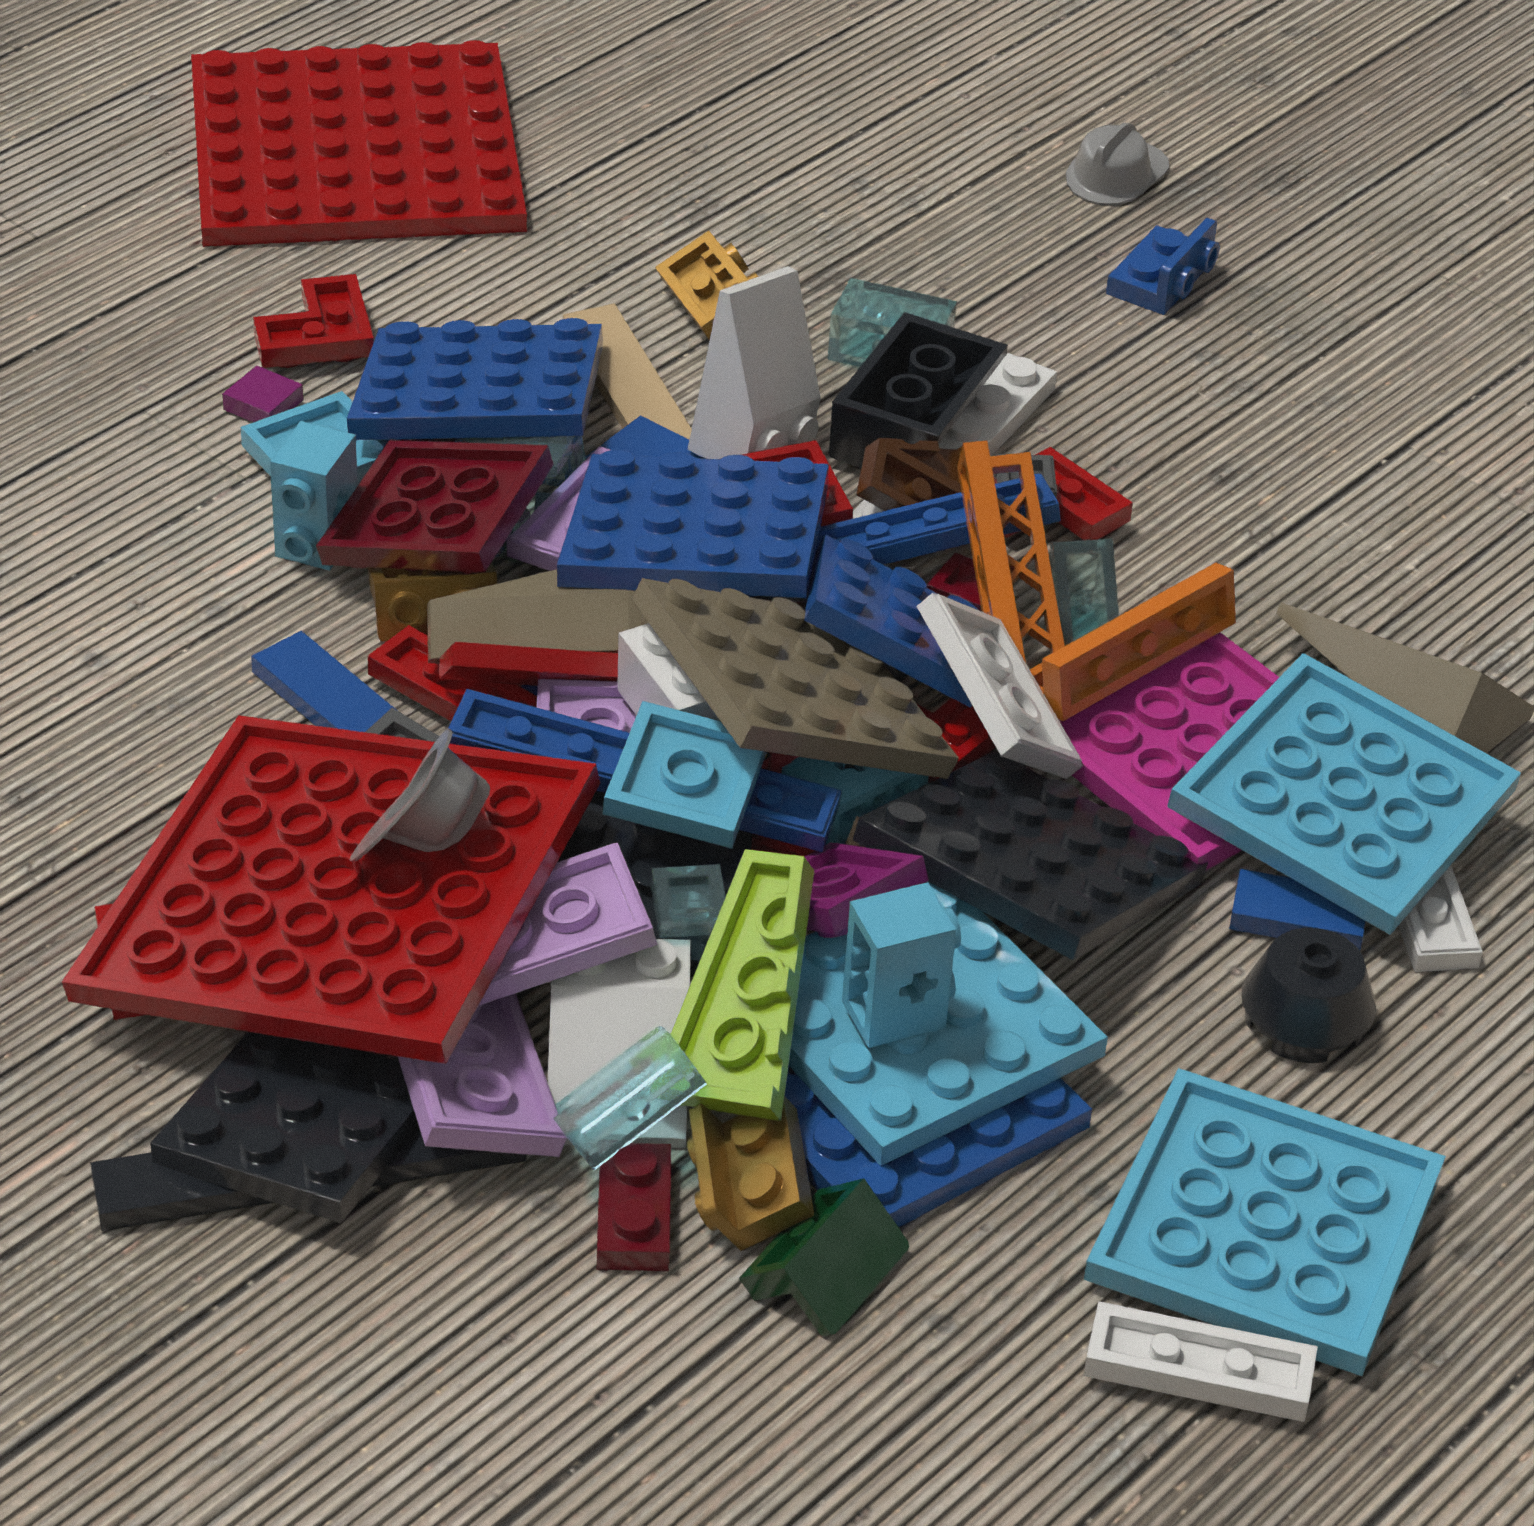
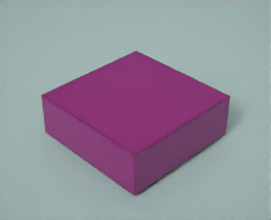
[222,365,304,422]

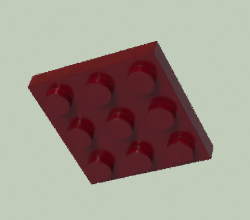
[316,440,554,574]

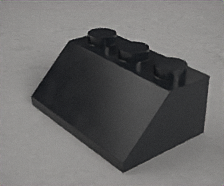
[829,312,1008,469]

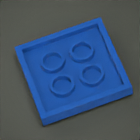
[804,534,978,708]

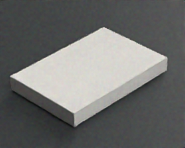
[917,593,1083,779]

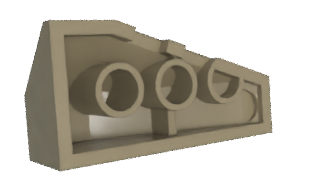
[427,569,648,664]

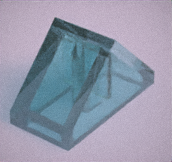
[1049,539,1119,646]

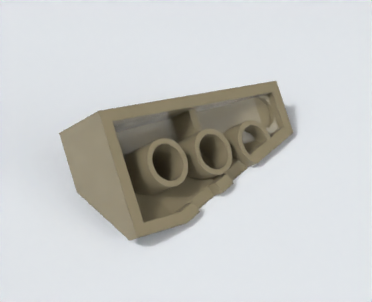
[1276,602,1534,753]

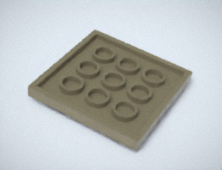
[632,578,959,779]

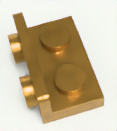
[655,230,759,341]
[368,562,497,641]
[687,1096,814,1251]

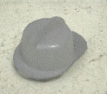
[1066,123,1169,205]
[350,728,490,863]

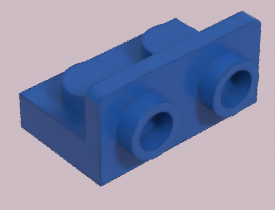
[1106,218,1220,315]

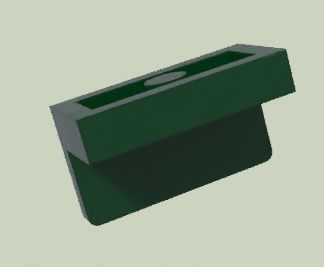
[739,1178,909,1336]

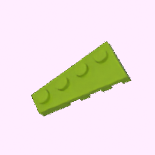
[649,849,814,1121]

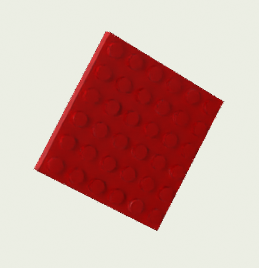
[191,40,527,247]
[62,715,600,1064]

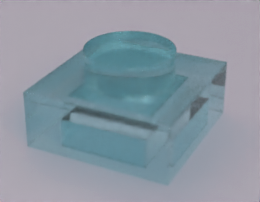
[651,864,725,938]

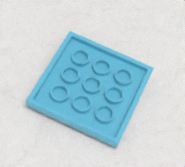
[1167,653,1521,935]
[789,881,1108,1166]
[1084,1068,1446,1376]

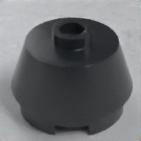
[1241,928,1376,1063]

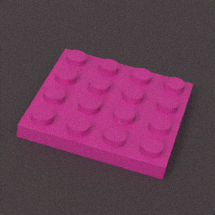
[1058,632,1279,870]

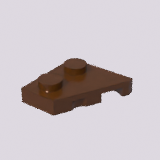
[856,438,963,511]

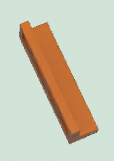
[957,440,1065,662]
[1030,562,1236,721]

